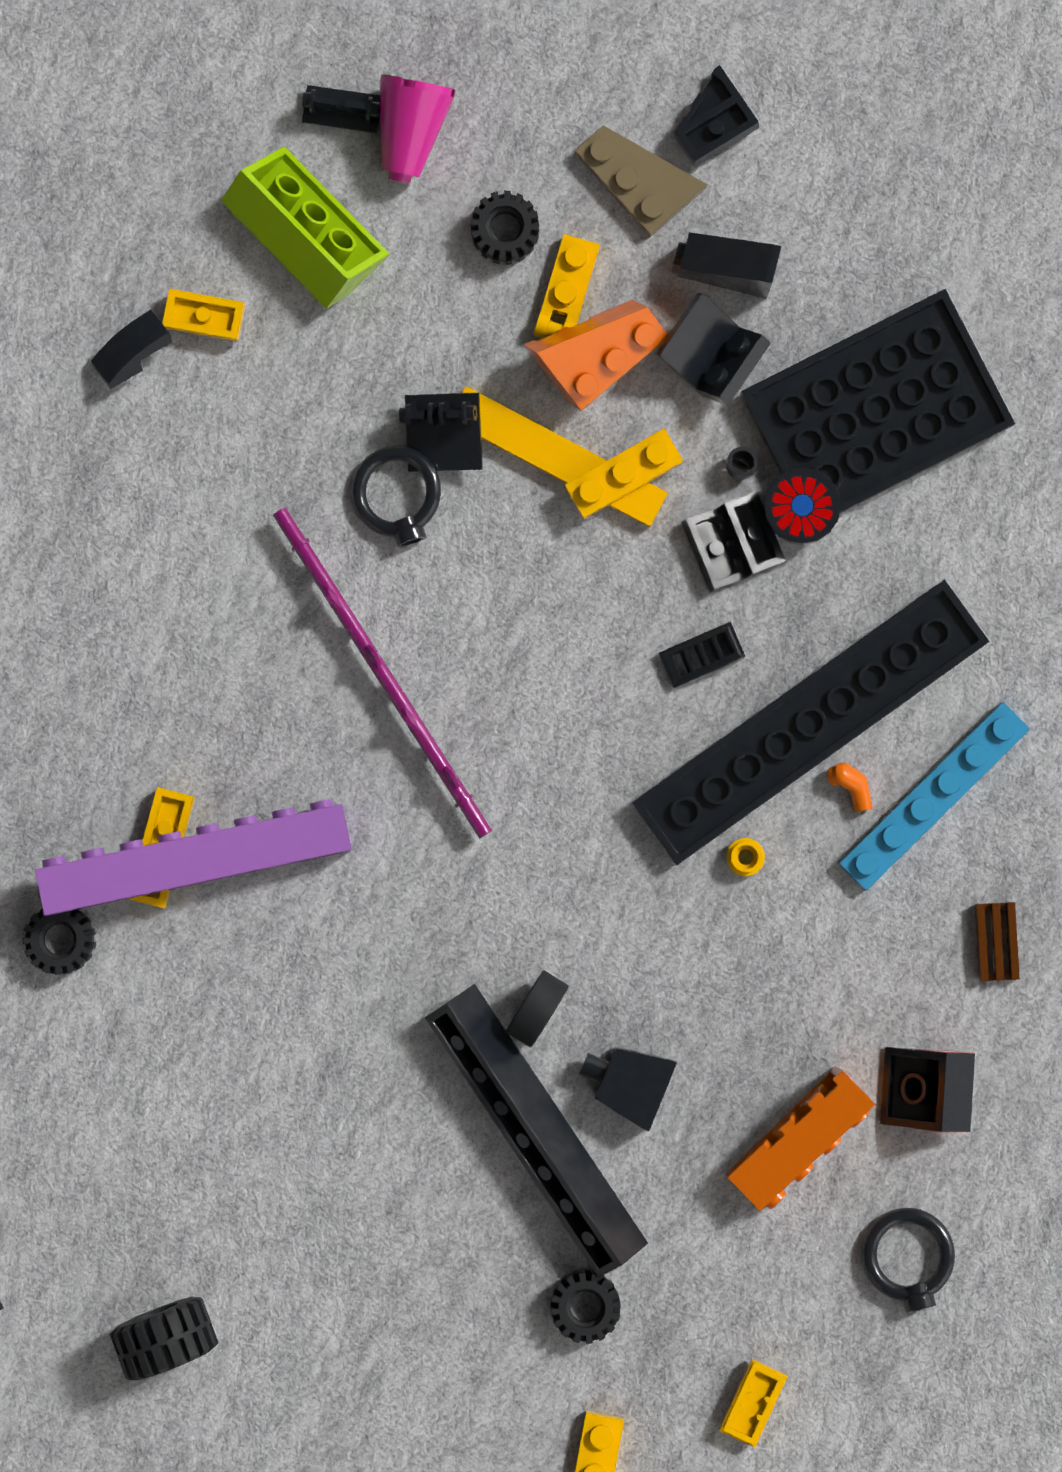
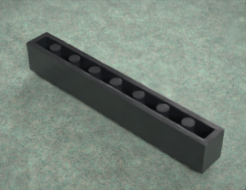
[425,984,648,1278]

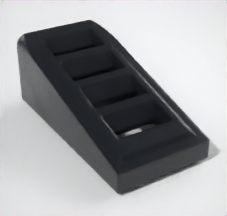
[658,622,745,688]

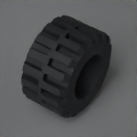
[109,1297,219,1380]

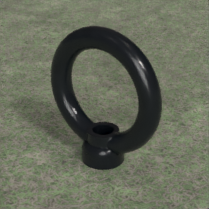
[351,446,441,547]
[862,1208,955,1312]

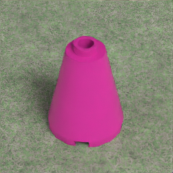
[380,74,456,183]

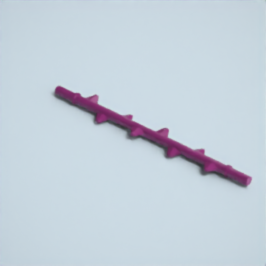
[273,507,492,839]

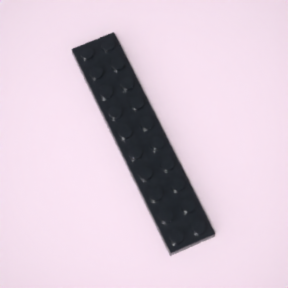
[632,579,990,866]

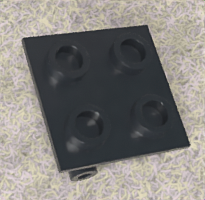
[399,392,483,472]

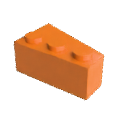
[523,300,668,411]

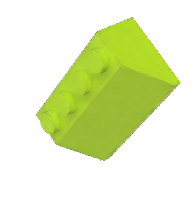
[221,146,390,309]

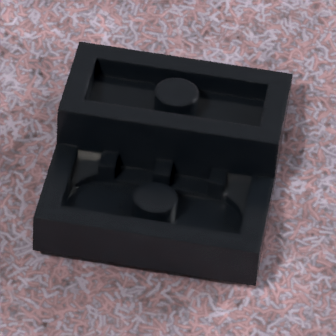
[681,491,786,593]

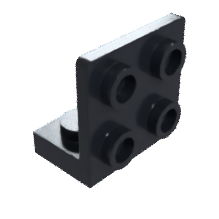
[657,293,771,406]

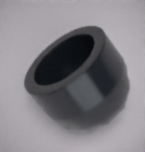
[726,447,758,481]

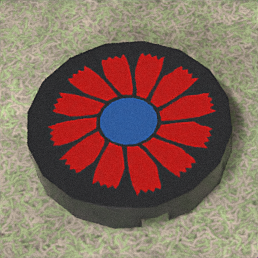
[763,467,841,545]

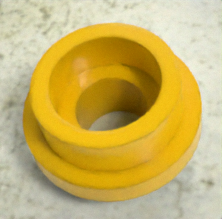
[726,838,765,876]

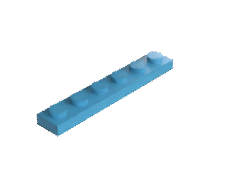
[838,702,1030,891]

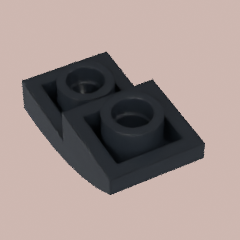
[91,309,172,389]

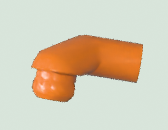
[826,763,873,812]

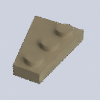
[575,125,708,238]

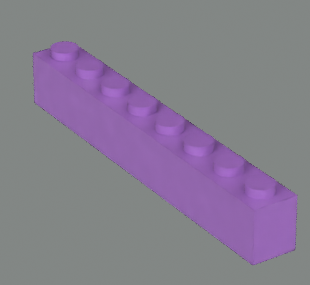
[35,799,352,916]

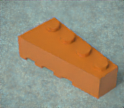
[725,1066,876,1211]

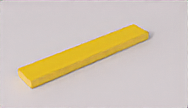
[462,386,668,528]

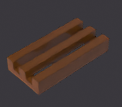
[975,902,1020,981]

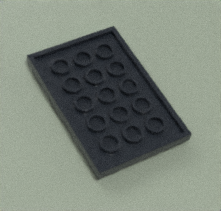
[740,289,1015,513]

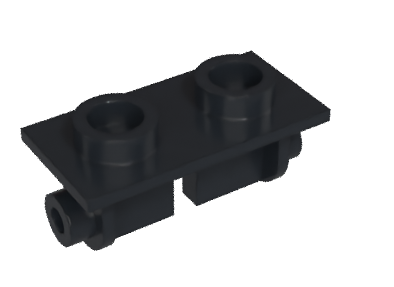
[302,85,380,134]

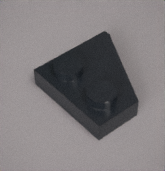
[674,65,759,167]

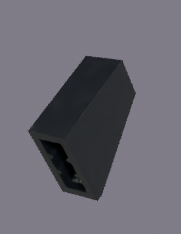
[673,232,782,299]

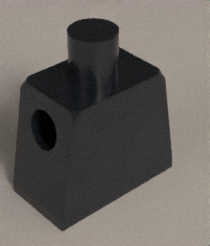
[579,1047,677,1131]

